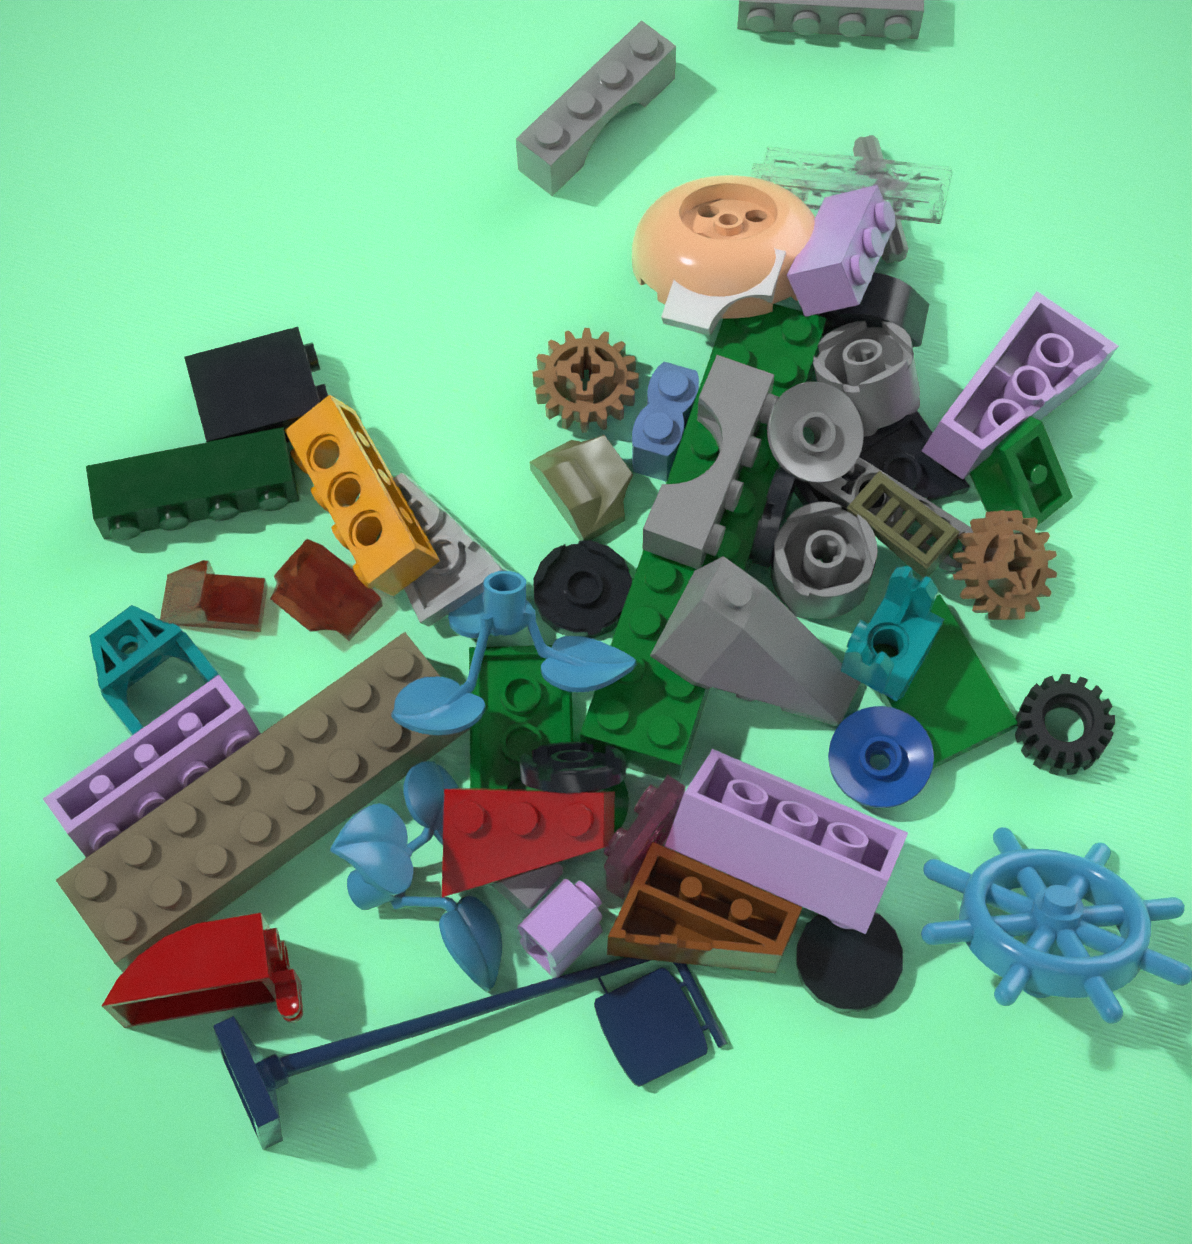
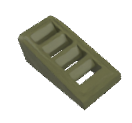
[847,471,960,578]

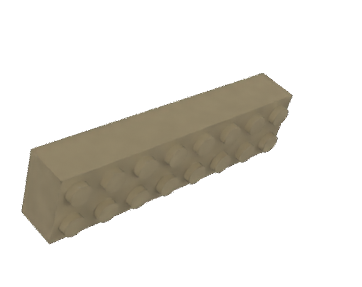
[56,632,470,972]

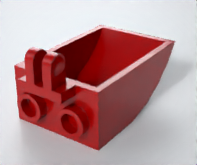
[102,913,304,1028]

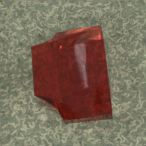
[270,539,383,641]

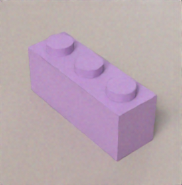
[787,185,895,316]

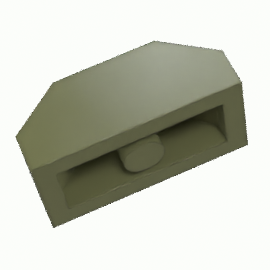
[530,435,633,541]

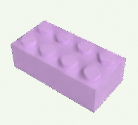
[665,749,908,934]

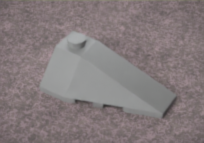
[650,556,861,726]

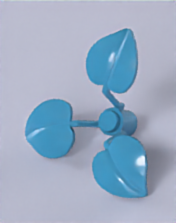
[391,571,636,735]
[330,761,502,992]

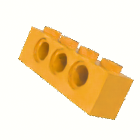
[284,395,440,596]

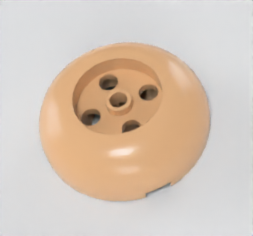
[632,175,815,318]

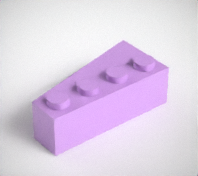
[922,291,1119,479]

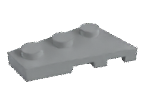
[379,473,508,627]

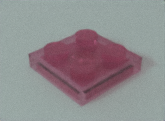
[603,775,686,901]

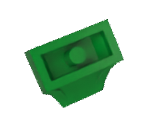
[969,416,1073,526]

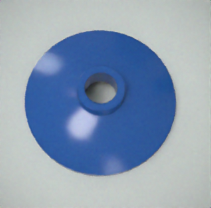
[828,706,934,808]

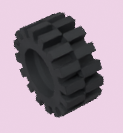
[1015,674,1115,775]

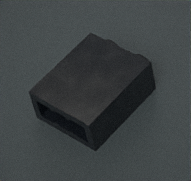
[184,326,328,443]

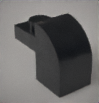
[814,272,929,347]

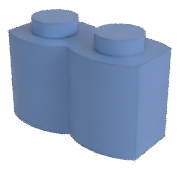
[632,361,699,482]

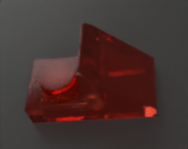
[160,560,268,632]

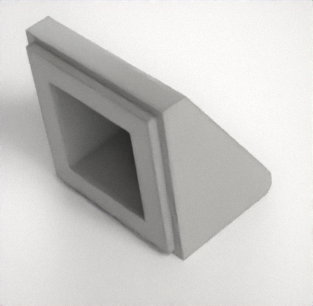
[491,863,564,911]

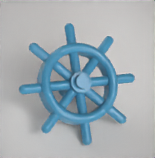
[921,827,1192,1024]

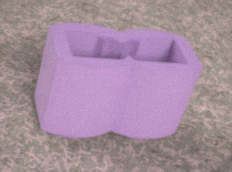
[517,879,603,978]

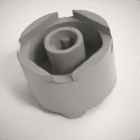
[813,321,920,437]
[771,502,878,619]

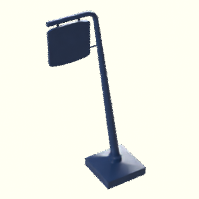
[213,957,728,1150]

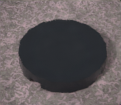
[750,467,797,568]
[533,540,632,638]
[520,742,626,793]
[796,912,903,1013]

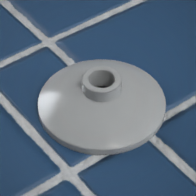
[767,382,864,483]

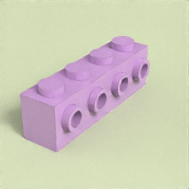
[43,675,261,858]

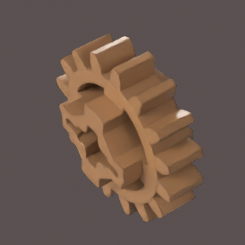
[533,328,639,433]
[953,510,1057,620]

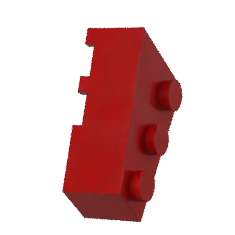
[442,788,615,898]

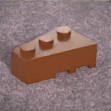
[607,842,802,974]

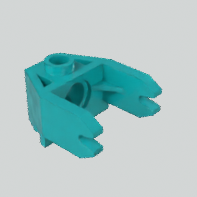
[840,566,944,701]
[89,605,221,736]

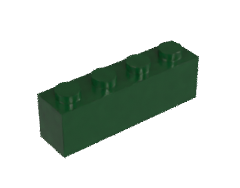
[86,427,299,540]

